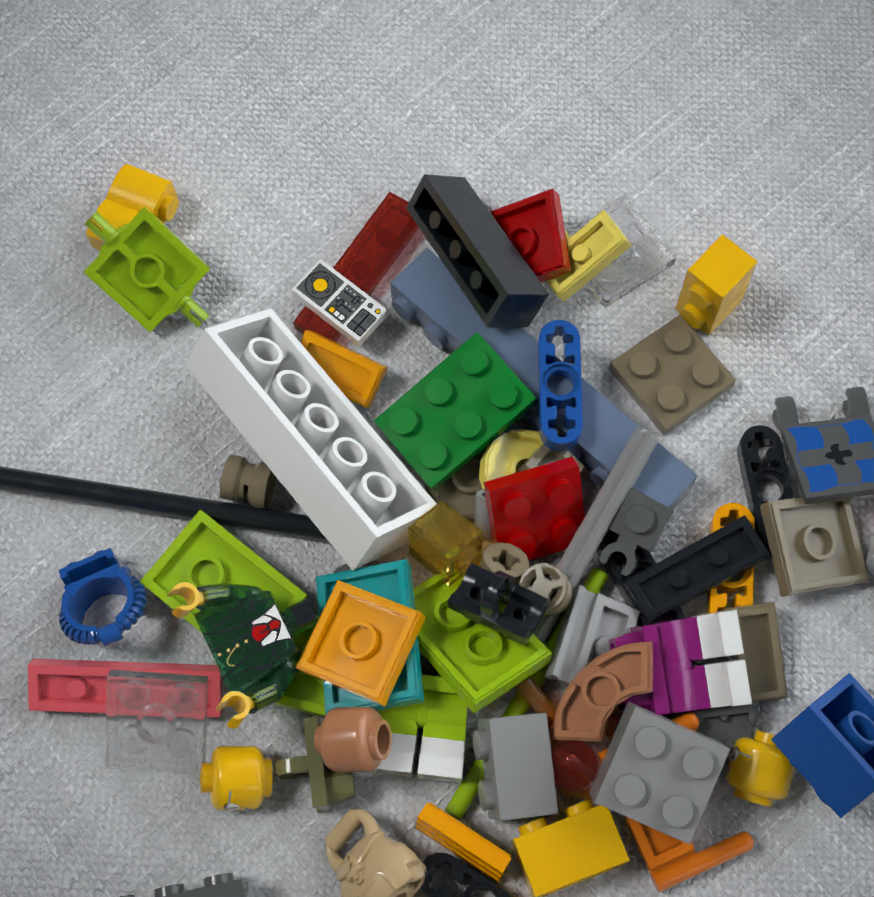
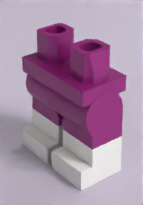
[609,610,752,715]

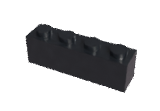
[406,174,549,328]

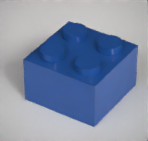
[771,673,874,819]

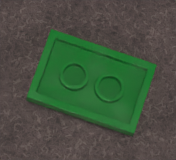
[373,332,538,491]

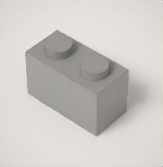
[473,712,558,821]

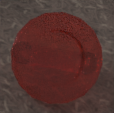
[551,740,598,790]

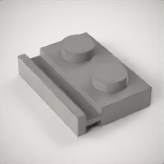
[545,585,640,686]

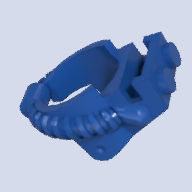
[58,548,147,647]

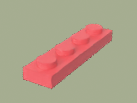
[28,658,223,717]

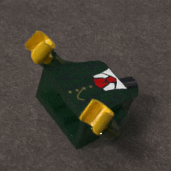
[167,582,318,729]

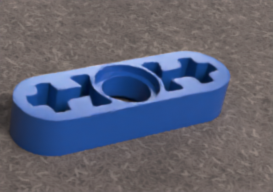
[538,320,583,452]

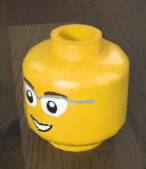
[726,730,795,807]
[200,746,273,811]

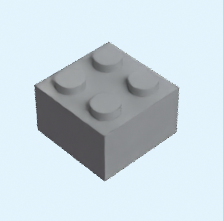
[589,701,730,845]

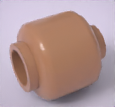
[314,707,392,772]

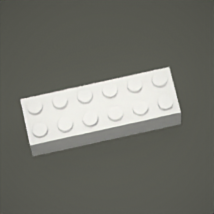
[185,308,439,571]

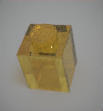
[408,500,483,587]

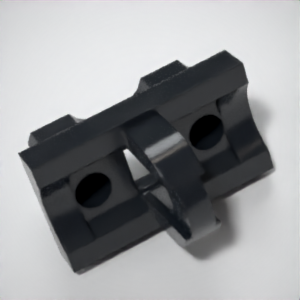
[447,563,549,645]

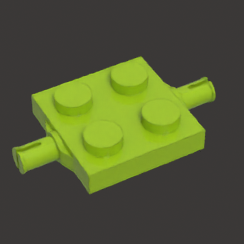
[83,206,211,332]

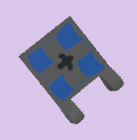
[772,387,874,504]

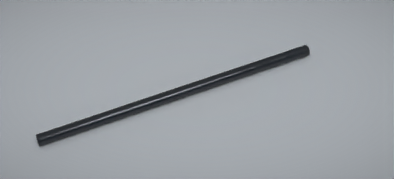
[0,466,329,542]

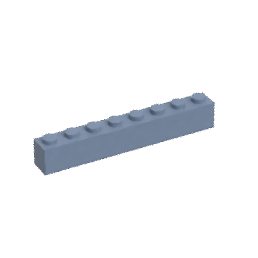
[390,248,698,510]

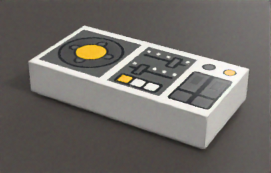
[291,259,388,347]

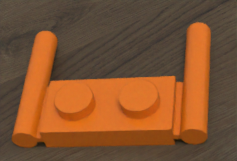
[597,712,754,893]

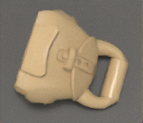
[325,809,426,897]

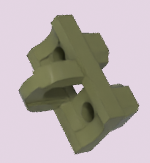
[274,716,356,813]

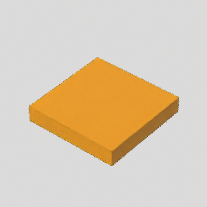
[296,580,426,707]

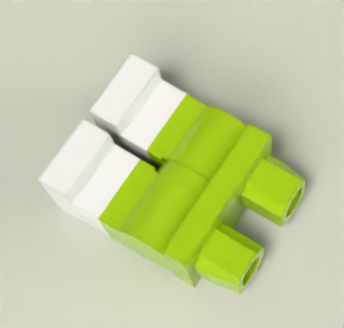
[370,651,468,784]

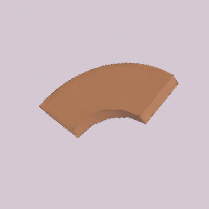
[552,641,653,741]

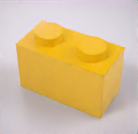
[675,234,758,335]
[511,799,630,897]

